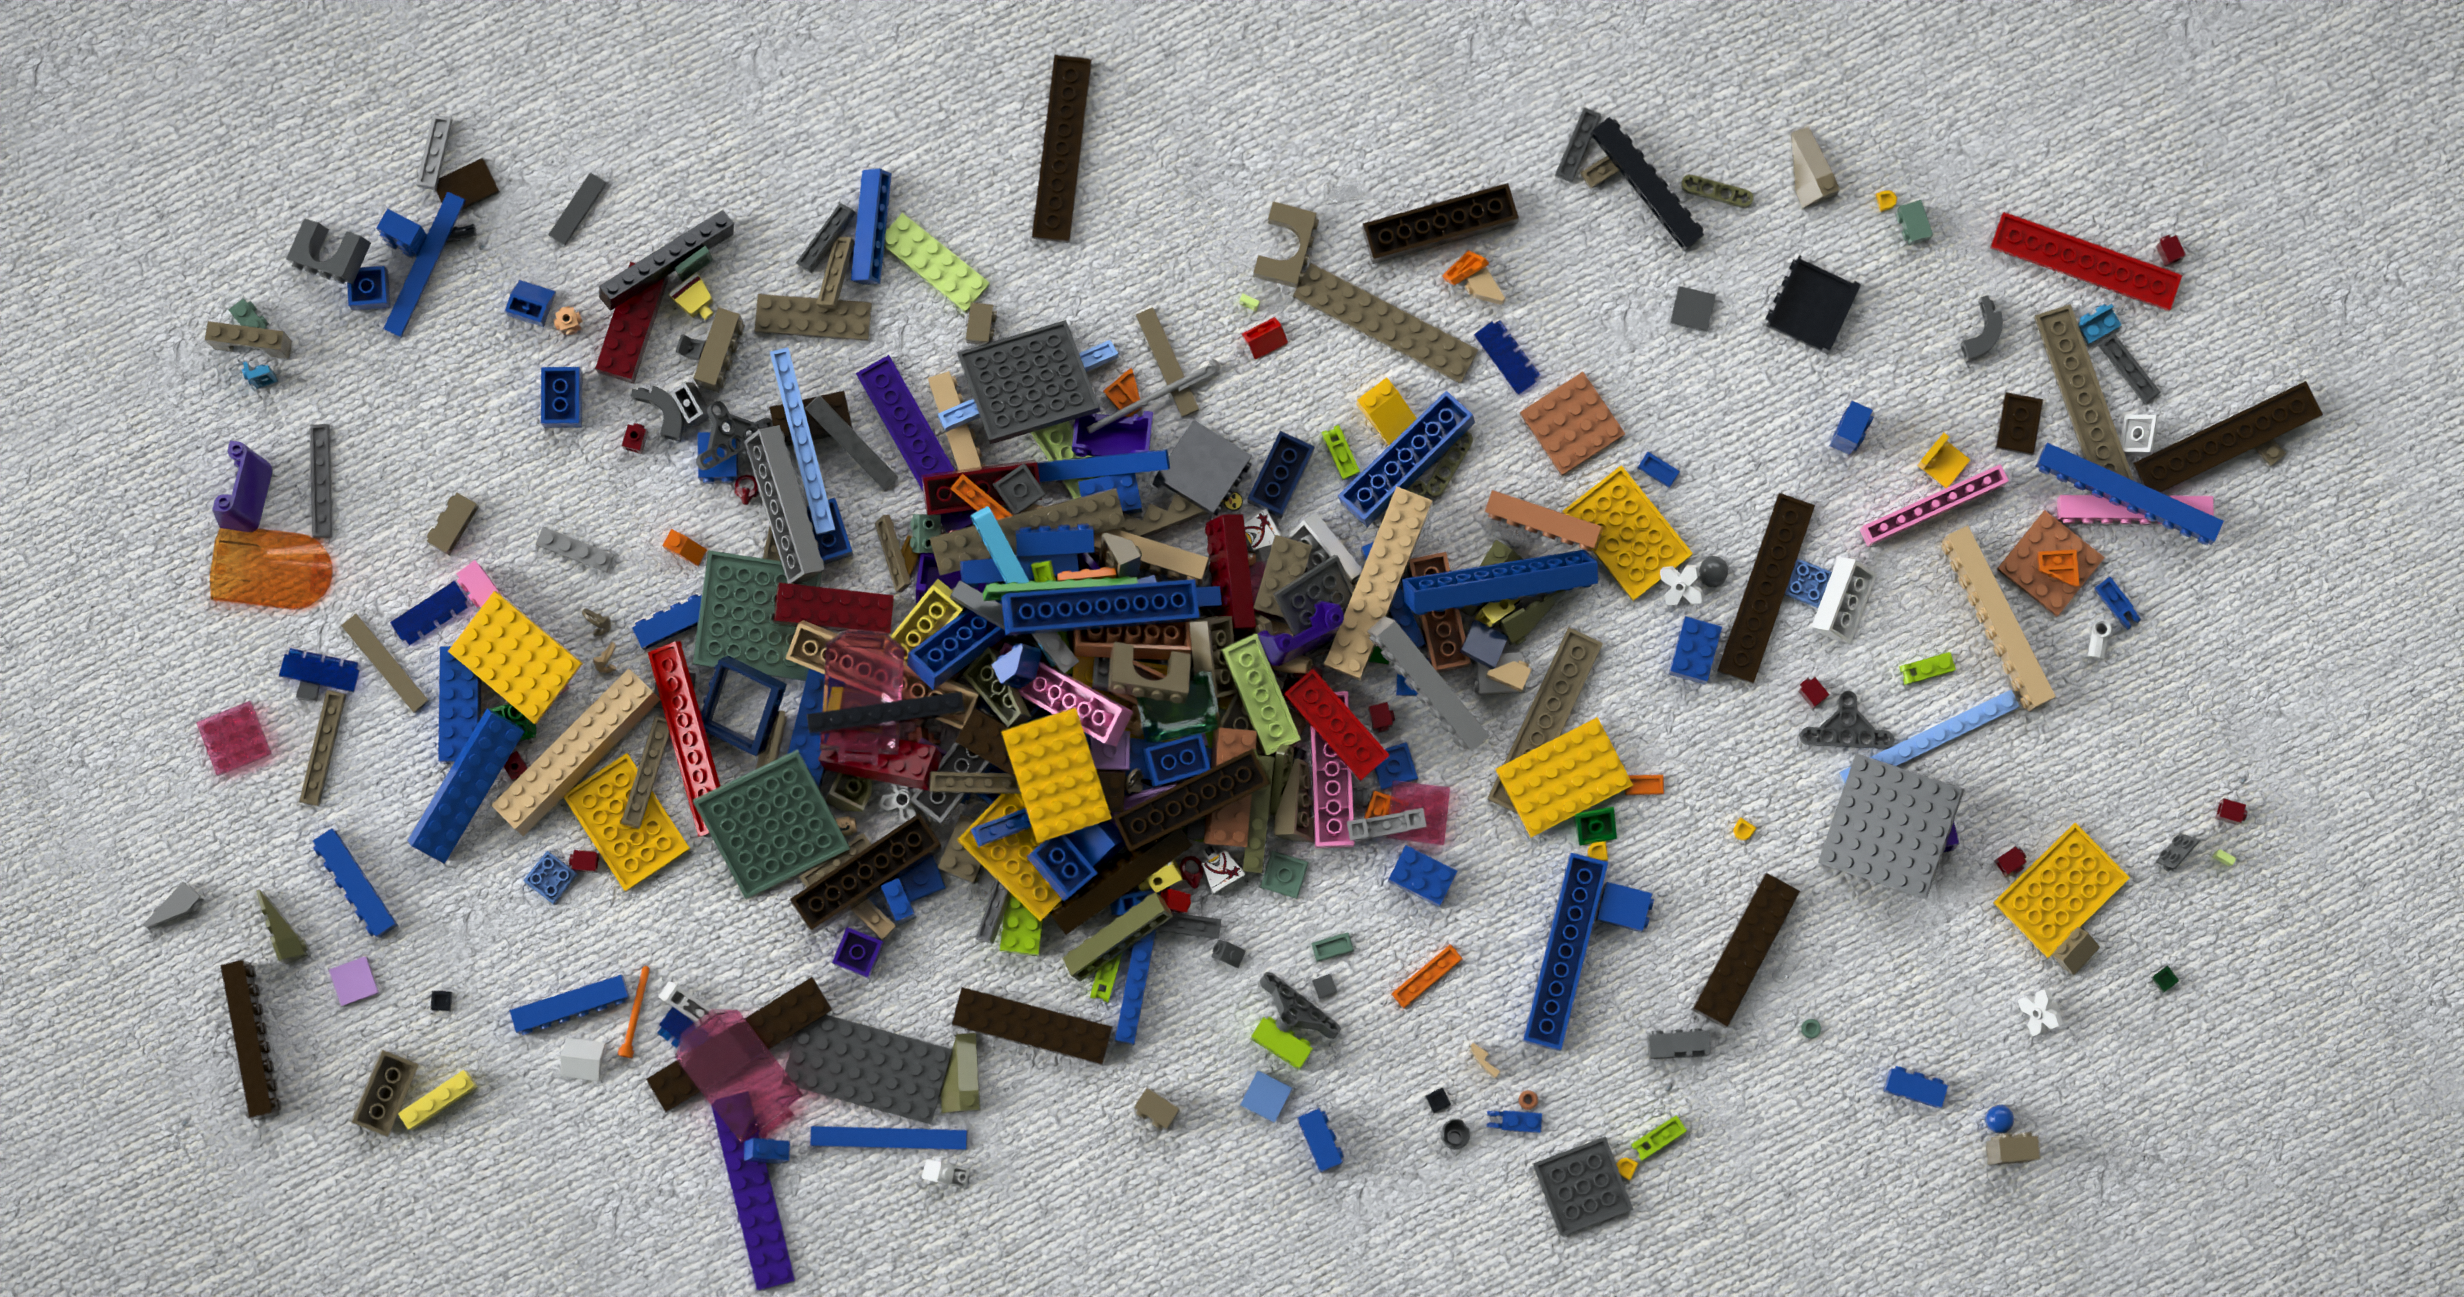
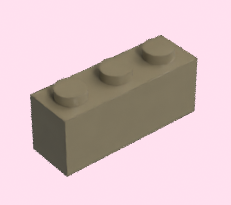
[427,493,479,556]

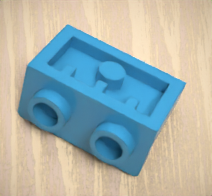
[2078,304,2122,345]
[242,361,278,389]

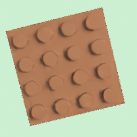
[1519,372,1625,476]
[1997,510,2105,617]

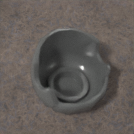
[1699,556,1729,587]
[1440,1119,1470,1150]

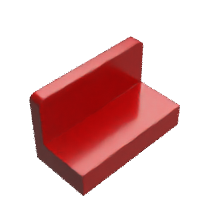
[1242,317,1288,359]

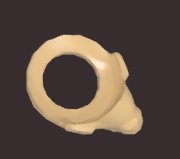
[593,642,616,673]

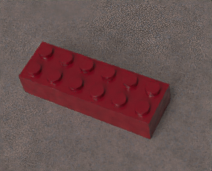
[595,261,669,384]
[921,460,1042,515]
[1205,514,1256,635]
[773,582,894,636]
[818,730,942,791]

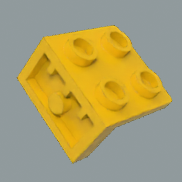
[1917,433,1970,488]

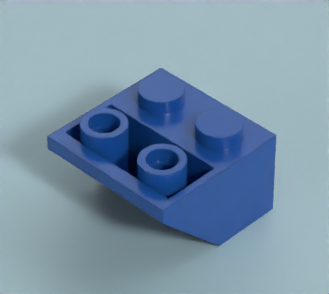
[505,280,556,327]
[991,643,1042,689]

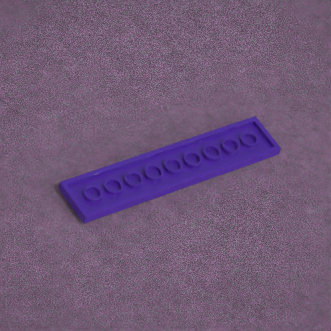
[856,355,977,533]
[710,1091,796,1291]

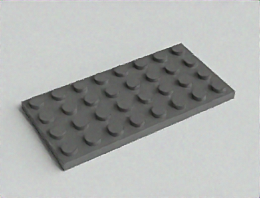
[781,1014,952,1125]

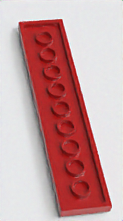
[1990,212,2182,311]
[648,641,721,837]

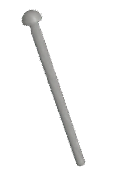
[1086,359,1220,434]

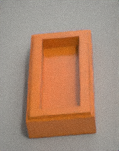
[1625,775,1664,795]

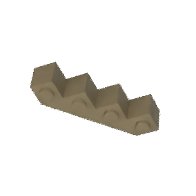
[1117,494,1208,538]

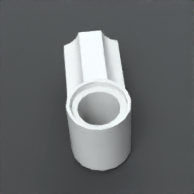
[2087,620,2111,659]

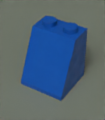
[1065,820,1126,868]

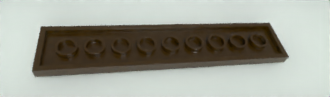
[1032,55,1092,243]
[2133,381,2323,493]
[1717,493,1815,684]
[646,977,833,1113]

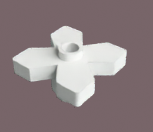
[1660,565,1704,605]
[878,784,918,822]
[2018,988,2063,1036]

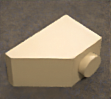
[1465,267,1505,305]
[1486,660,1531,692]

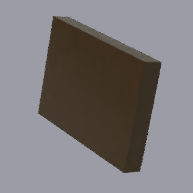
[436,158,500,210]
[1995,392,2043,455]

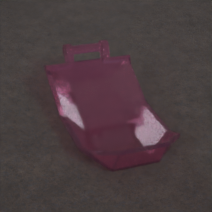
[820,630,905,765]
[675,1009,803,1143]

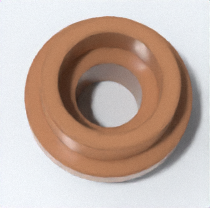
[1518,1090,1538,1110]

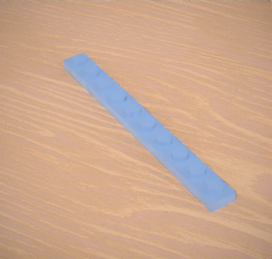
[938,340,1119,432]
[770,347,836,535]
[1839,690,2020,783]

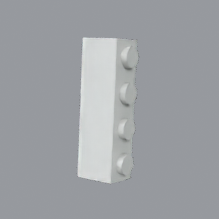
[1286,513,1363,583]
[1812,557,1877,644]

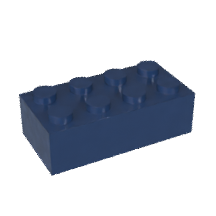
[1247,431,1315,519]

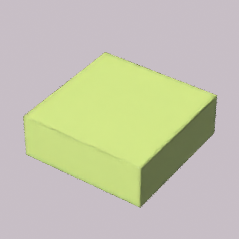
[1240,293,1260,311]
[2212,849,2236,867]

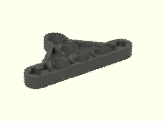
[696,401,773,470]
[1799,691,1895,749]
[1259,972,1341,1039]

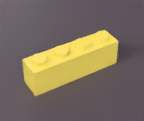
[398,1070,477,1131]

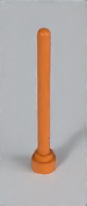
[617,966,650,1058]

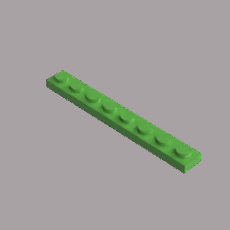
[983,576,1138,601]

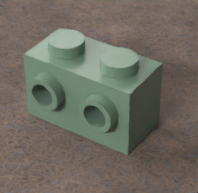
[1896,200,1933,246]
[228,298,269,329]
[910,514,941,553]

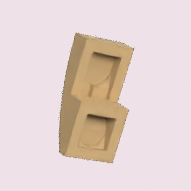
[1470,1043,1500,1079]

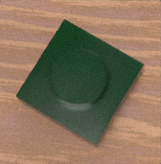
[2151,965,2179,993]

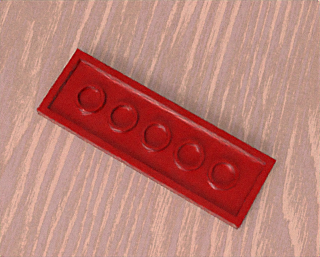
[1284,669,1390,781]

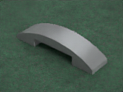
[1347,808,1426,841]

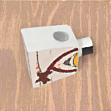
[1244,509,1280,553]
[1202,845,1245,895]

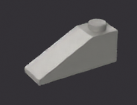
[143,882,203,929]

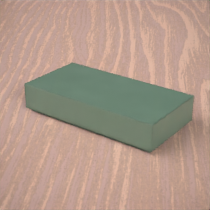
[1311,932,1354,962]

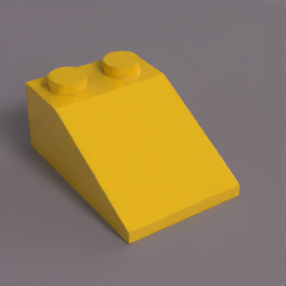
[1356,377,1417,445]

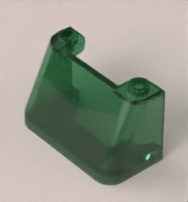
[1137,671,1221,742]

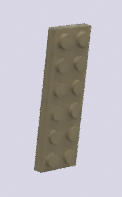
[754,294,872,341]

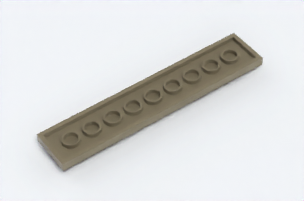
[1293,263,1478,384]
[2034,304,2134,481]
[930,488,1126,575]
[1487,627,1603,814]

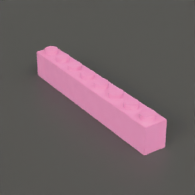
[1860,464,2009,547]
[2057,495,2214,525]

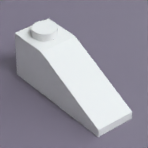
[658,981,721,1032]

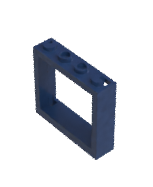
[700,655,787,756]

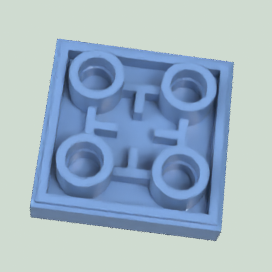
[1785,558,1832,608]
[523,850,578,905]
[1240,1070,1292,1123]

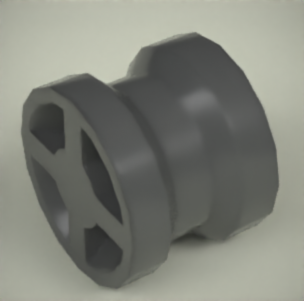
[1352,788,1368,807]

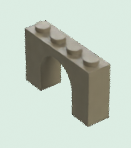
[1253,201,1319,288]
[205,321,292,359]
[1108,642,1191,703]

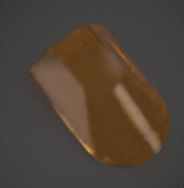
[210,528,333,610]

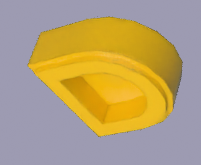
[1875,190,1897,212]
[1733,817,1757,841]
[1587,841,1608,861]
[1616,1158,1639,1181]

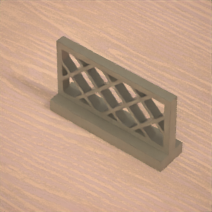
[755,710,787,770]

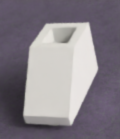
[922,1159,970,1188]

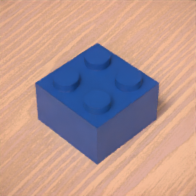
[347,266,390,311]

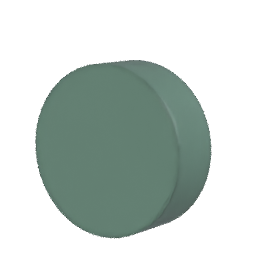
[1801,1019,1821,1039]

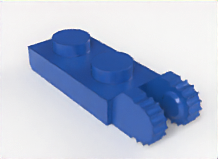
[2094,577,2141,630]
[1487,1110,1542,1133]

